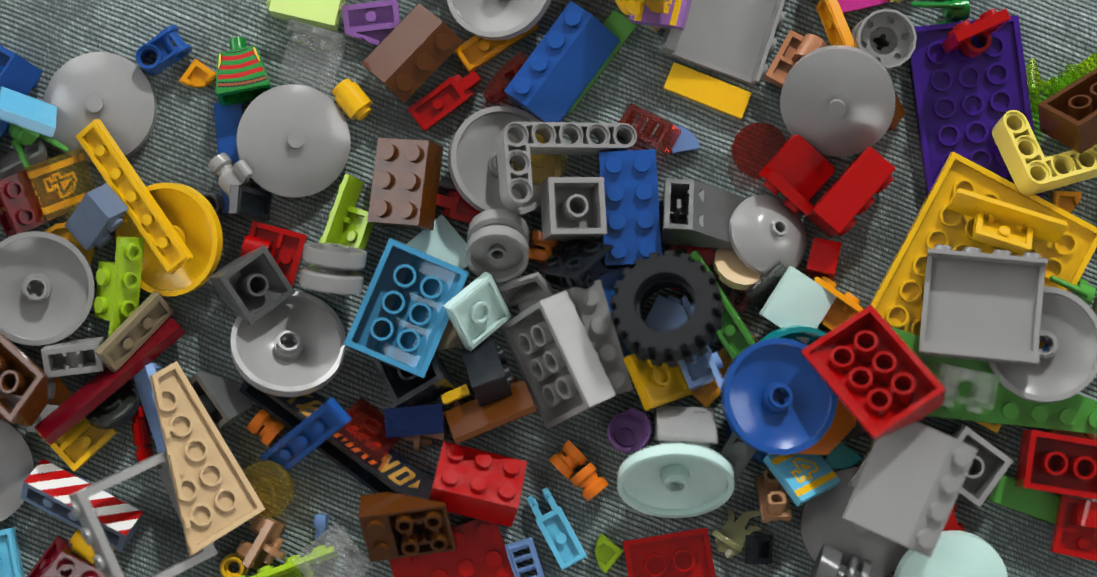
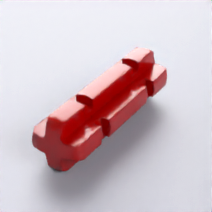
[130,406,153,462]

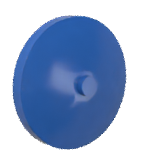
[721,338,837,455]

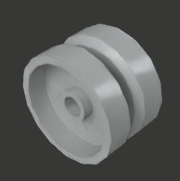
[466,208,529,282]
[299,243,367,294]

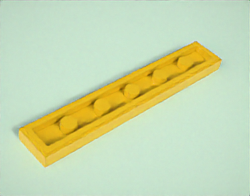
[75,119,193,274]

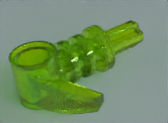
[1026,53,1097,113]

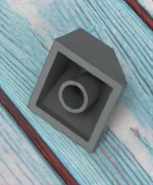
[208,245,295,325]
[189,371,253,432]

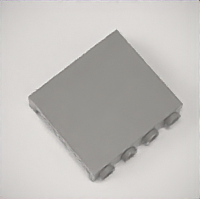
[659,0,789,86]
[918,245,1048,366]

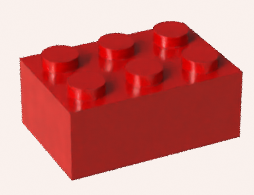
[805,146,896,238]
[1015,430,1097,500]
[429,441,527,527]

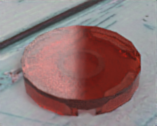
[731,122,787,179]

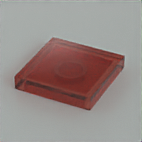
[337,397,405,463]

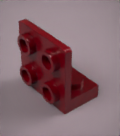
[0,162,68,237]
[27,535,105,577]

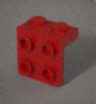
[758,134,835,216]

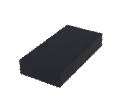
[229,185,272,221]

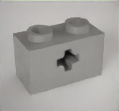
[41,336,107,378]

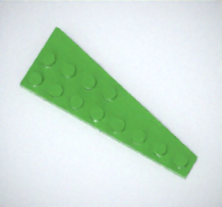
[891,327,1097,434]

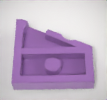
[341,0,400,46]

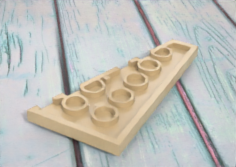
[150,361,265,556]

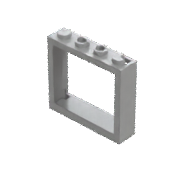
[68,450,218,577]

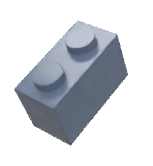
[64,183,129,251]

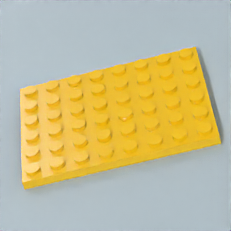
[869,152,1097,433]

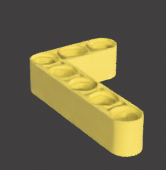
[992,110,1097,196]

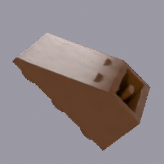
[358,492,456,562]

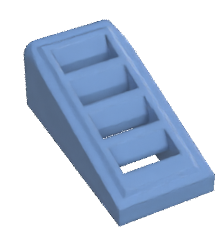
[505,536,545,577]

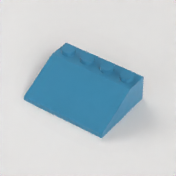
[344,238,469,378]

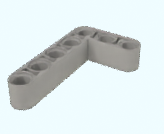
[496,122,637,210]

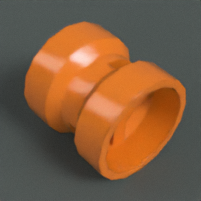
[528,230,558,264]
[246,409,286,447]
[548,440,588,480]
[569,462,609,502]

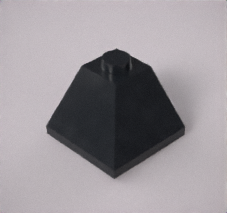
[373,351,456,408]

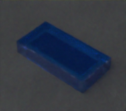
[384,404,444,439]

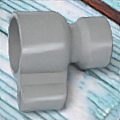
[208,152,254,199]

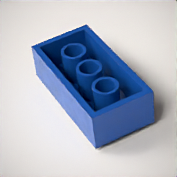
[598,149,662,268]

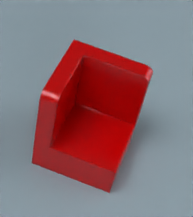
[806,237,842,282]

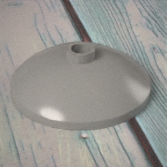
[729,195,807,277]

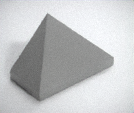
[0,138,48,179]
[496,272,554,307]

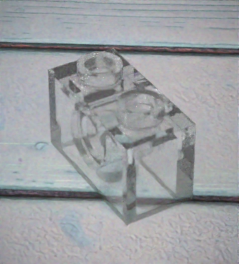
[934,363,1000,414]

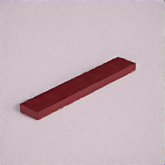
[34,317,186,445]

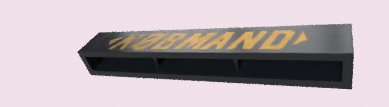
[239,379,433,499]

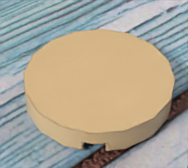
[713,248,768,291]

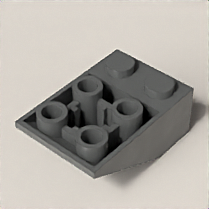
[661,178,747,249]

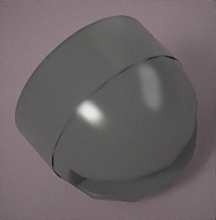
[203,192,224,214]

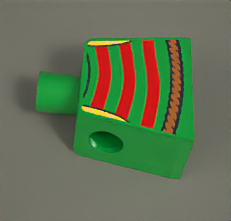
[216,37,272,106]

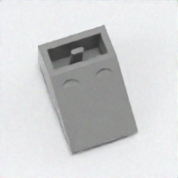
[653,406,717,449]

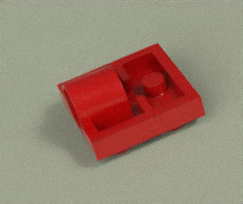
[942,8,1011,58]
[240,220,308,289]
[1050,495,1097,561]

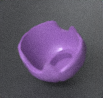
[607,408,652,454]

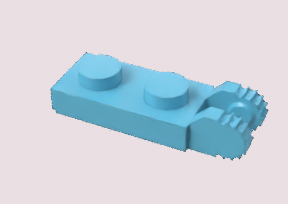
[526,487,587,570]

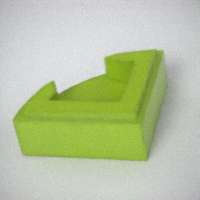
[595,533,624,574]

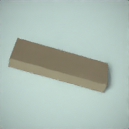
[95,291,174,373]

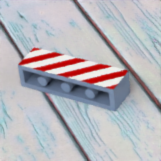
[20,459,143,552]

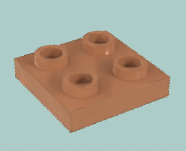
[764,29,827,89]

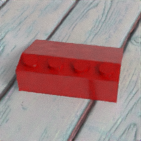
[801,305,946,440]

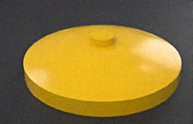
[115,182,223,297]

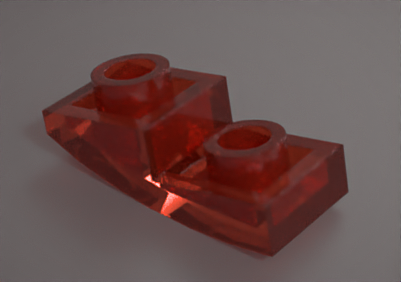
[483,51,527,104]

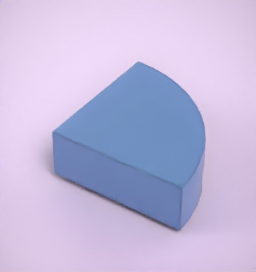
[666,125,700,155]
[314,513,329,542]

